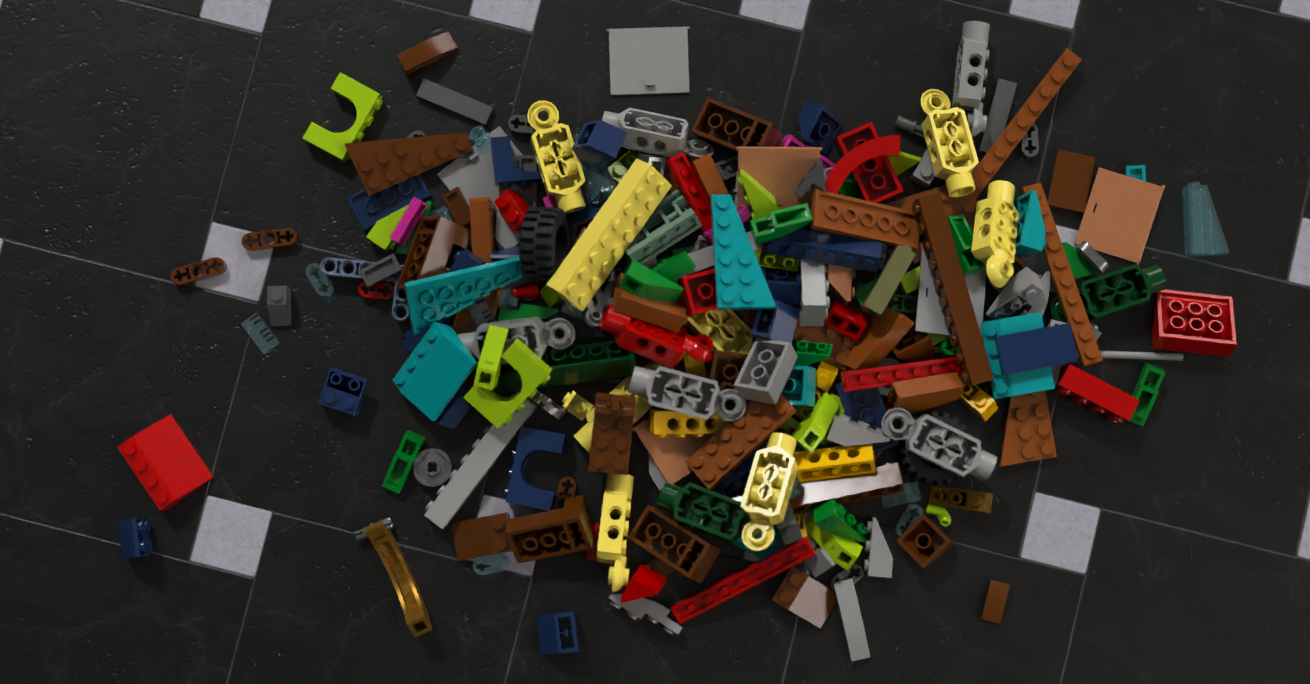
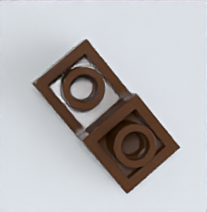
[981,580,1010,625]

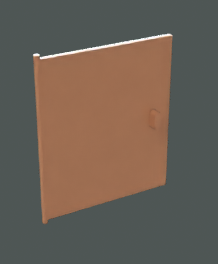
[736,147,822,214]
[1074,167,1165,265]
[632,417,712,484]

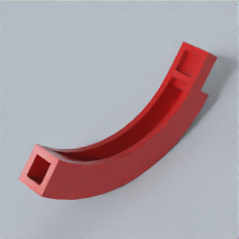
[821,135,900,194]

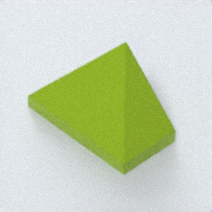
[888,151,921,176]

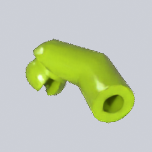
[926,504,951,527]

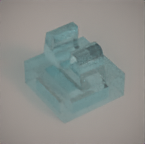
[498,288,518,309]

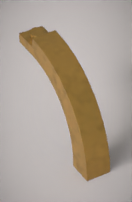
[364,520,433,638]

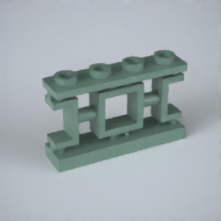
[626,189,702,264]

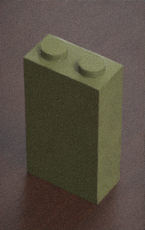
[860,244,915,319]

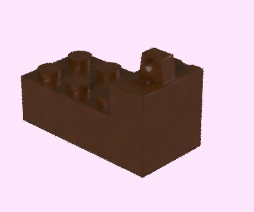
[691,97,783,155]
[396,216,471,292]
[588,392,636,475]
[505,495,595,564]
[627,505,721,583]

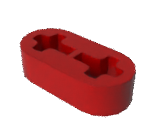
[358,281,395,300]

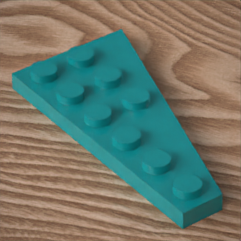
[404,256,523,336]

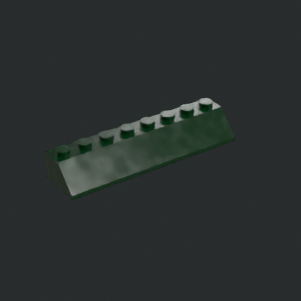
[493,335,639,394]

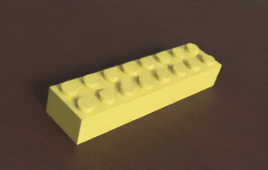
[547,159,672,312]

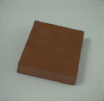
[1047,149,1095,214]

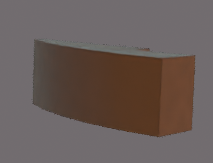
[397,32,458,74]

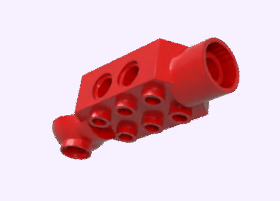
[599,303,714,368]

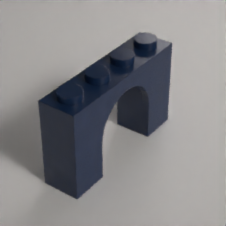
[490,136,544,189]
[504,426,569,511]

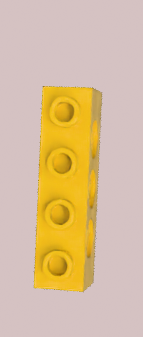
[649,408,728,438]
[794,443,876,482]

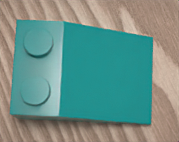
[1015,190,1046,257]
[781,366,816,407]

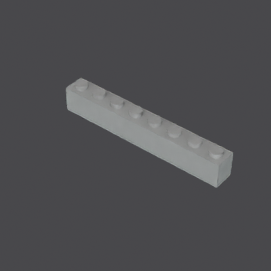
[424,391,538,529]

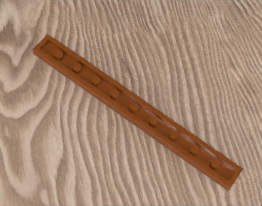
[971,48,1082,198]
[1021,183,1103,367]

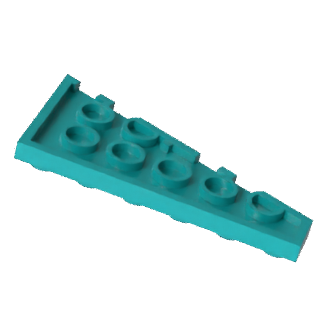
[710,195,776,309]

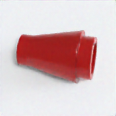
[513,281,542,299]

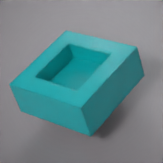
[1125,165,1146,182]

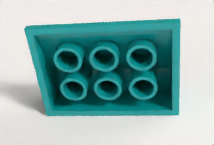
[980,312,1056,399]
[393,322,478,421]

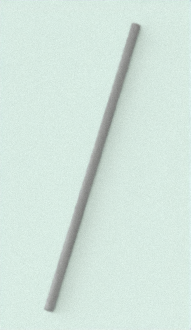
[933,345,1183,361]

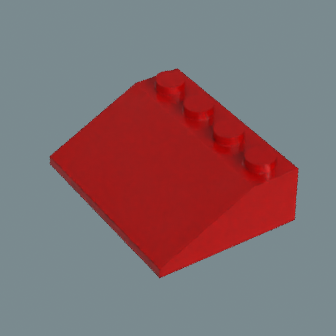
[1152,289,1237,357]
[117,414,214,511]

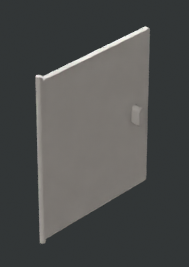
[607,27,690,95]
[437,126,522,213]
[915,252,987,336]

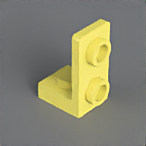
[562,391,594,421]

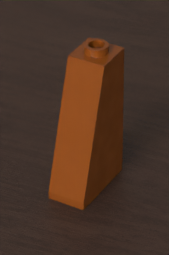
[691,153,729,205]
[469,197,496,264]
[613,273,688,332]
[844,308,914,371]
[884,372,964,421]

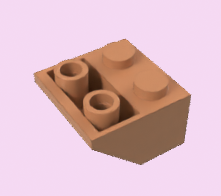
[826,264,855,305]

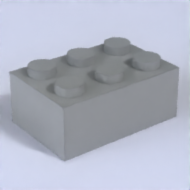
[799,259,830,326]
[734,338,798,404]

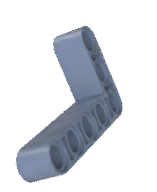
[320,258,410,322]

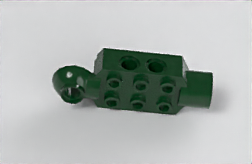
[1051,264,1166,323]
[657,482,763,544]

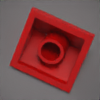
[620,564,667,603]

